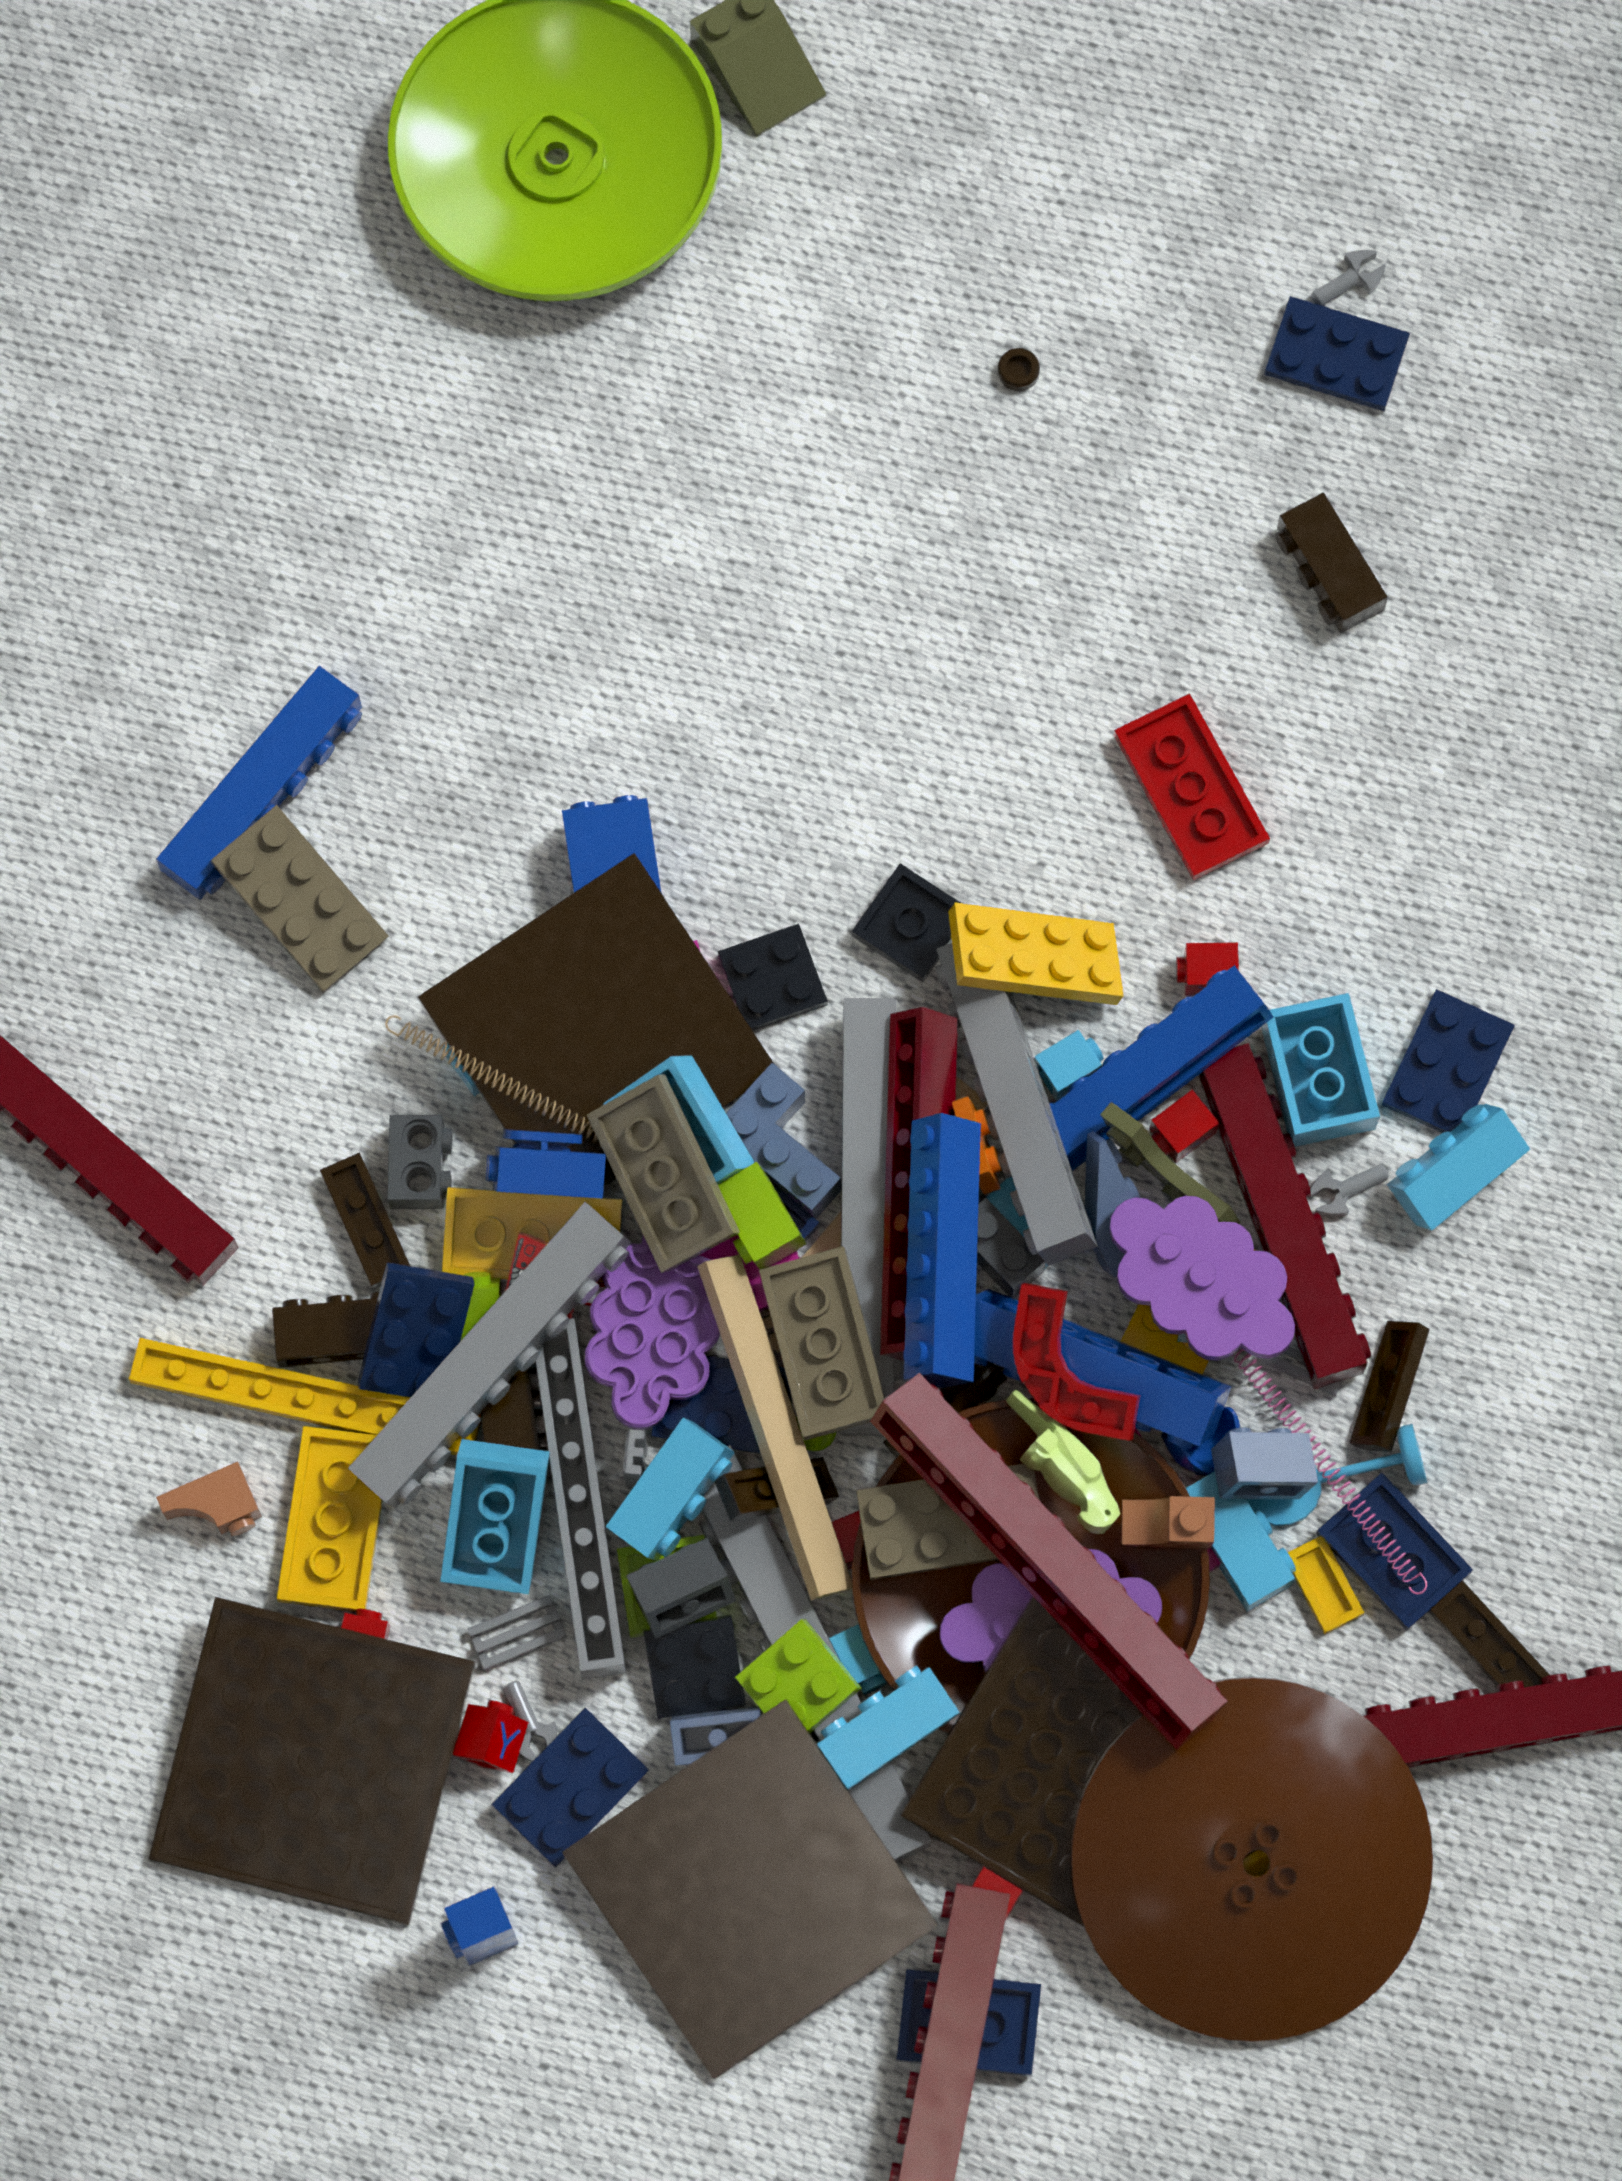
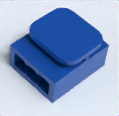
[562,795,662,893]
[485,1129,606,1198]

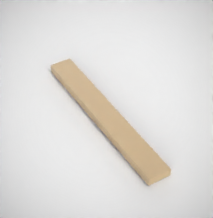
[697,1255,852,1600]

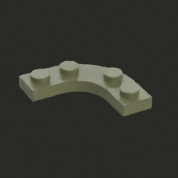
[1100,1102,1241,1224]

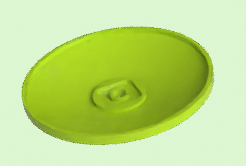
[388,0,722,301]

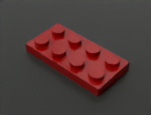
[1113,693,1270,881]

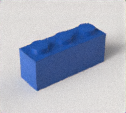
[440,1886,519,1966]

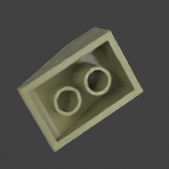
[690,0,827,137]

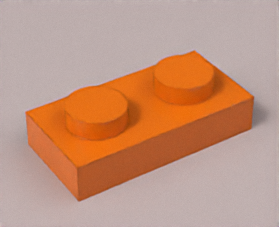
[952,1096,1003,1195]

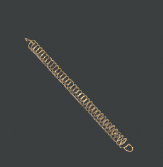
[385,1015,601,1147]

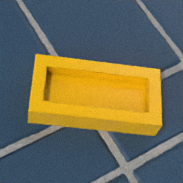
[1287,1536,1365,1635]

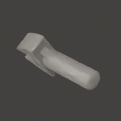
[1312,250,1386,306]
[1308,1164,1388,1217]
[504,1681,557,1762]

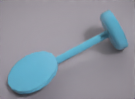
[1246,1424,1428,1526]

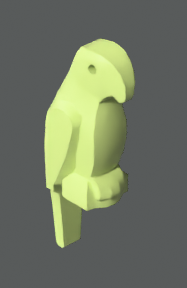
[1006,1390,1121,1534]

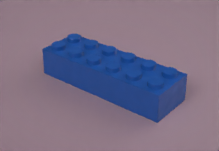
[974,1288,1232,1449]

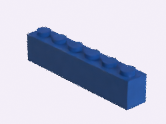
[156,665,362,900]
[1049,965,1274,1171]
[903,1113,981,1388]

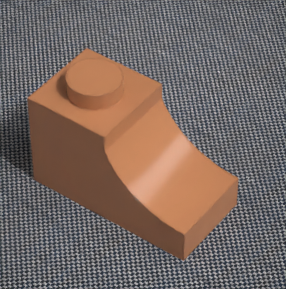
[156,1461,262,1536]
[1121,1496,1215,1549]

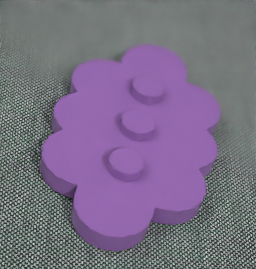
[1109,1196,1295,1361]
[585,1236,720,1430]
[940,1549,1162,1672]

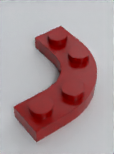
[1013,1283,1140,1441]

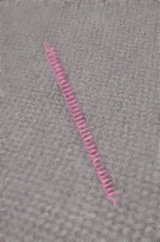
[1231,1349,1427,1595]

